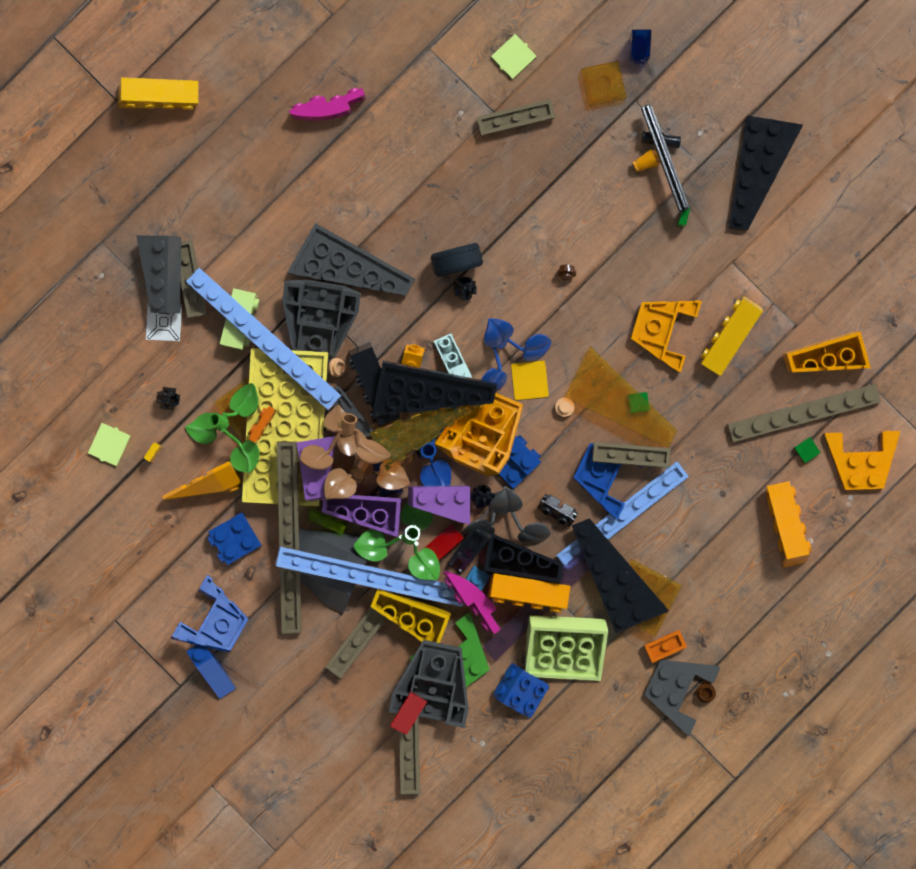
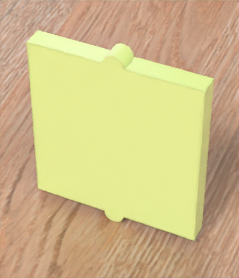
[491,34,537,80]
[88,423,131,466]

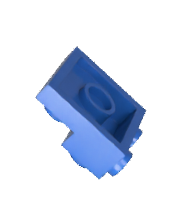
[499,435,541,489]
[207,512,262,565]

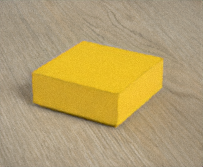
[144,442,163,463]

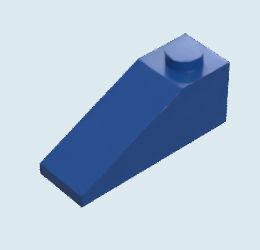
[186,645,236,699]

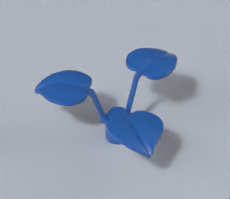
[481,318,552,391]
[373,407,458,486]

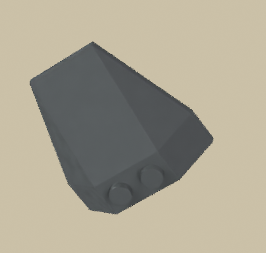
[282,280,361,364]
[299,529,367,613]
[389,640,469,728]

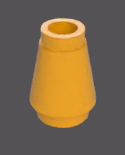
[633,149,661,172]

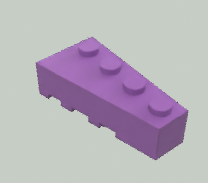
[322,495,401,537]

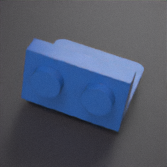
[492,663,549,718]

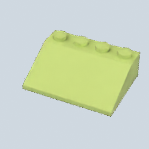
[525,615,608,681]

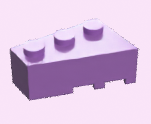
[297,436,336,502]
[408,485,470,525]

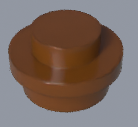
[557,264,576,280]
[696,683,716,703]

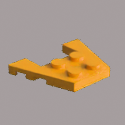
[631,300,702,373]
[824,431,900,490]

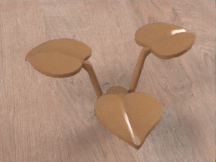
[300,404,391,470]
[324,431,410,500]

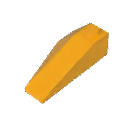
[162,461,243,500]

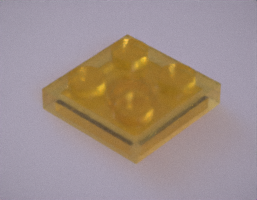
[581,61,627,107]

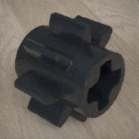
[453,277,477,301]
[156,387,180,411]
[470,485,495,509]

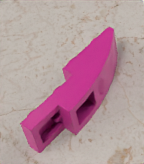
[289,88,366,121]
[443,571,500,634]

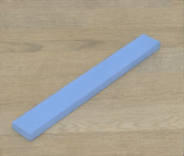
[556,462,689,571]

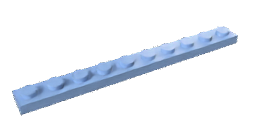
[186,268,341,410]
[275,546,463,607]

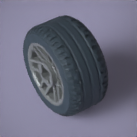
[431,243,483,277]

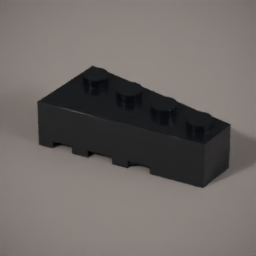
[348,342,401,426]
[484,533,566,584]

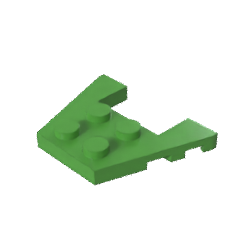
[410,613,489,687]

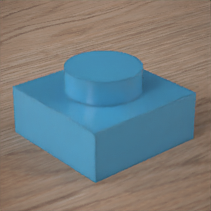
[466,566,490,591]

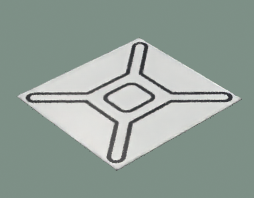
[146,303,182,341]

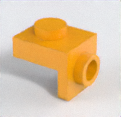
[402,344,425,368]

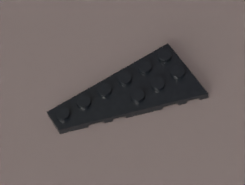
[728,115,803,231]
[372,360,497,417]

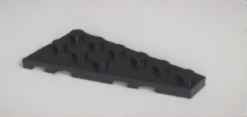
[571,518,669,633]

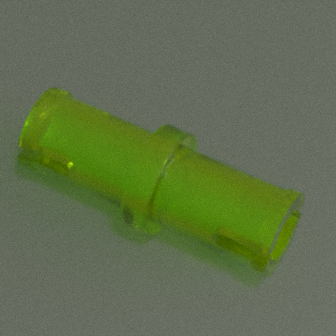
[307,509,347,535]

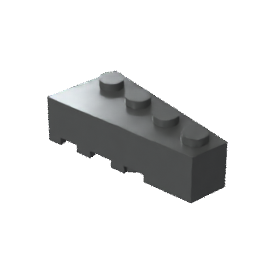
[136,235,181,313]

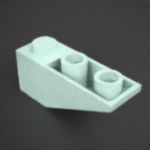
[434,333,472,378]

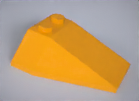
[435,393,523,476]

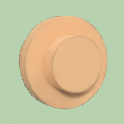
[328,358,346,377]
[555,398,574,417]

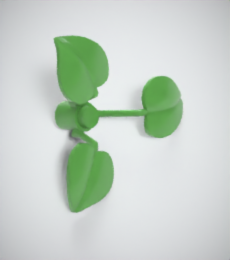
[185,383,260,474]
[354,503,440,581]

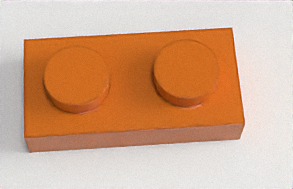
[248,406,277,444]
[644,629,687,663]

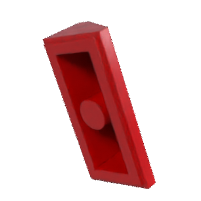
[425,524,464,561]
[390,692,427,735]

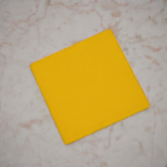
[511,360,549,400]

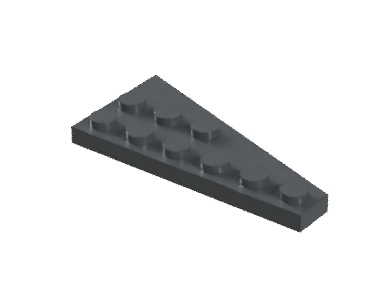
[287,223,415,296]

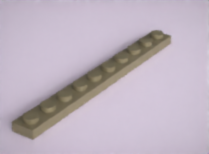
[277,441,302,633]

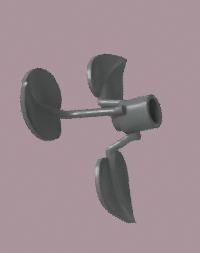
[461,486,551,544]

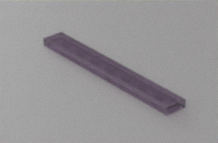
[482,550,589,661]

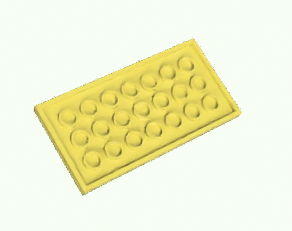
[242,348,328,506]

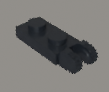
[448,524,491,574]

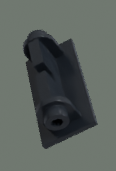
[537,494,578,527]

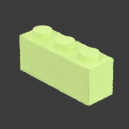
[220,288,260,351]

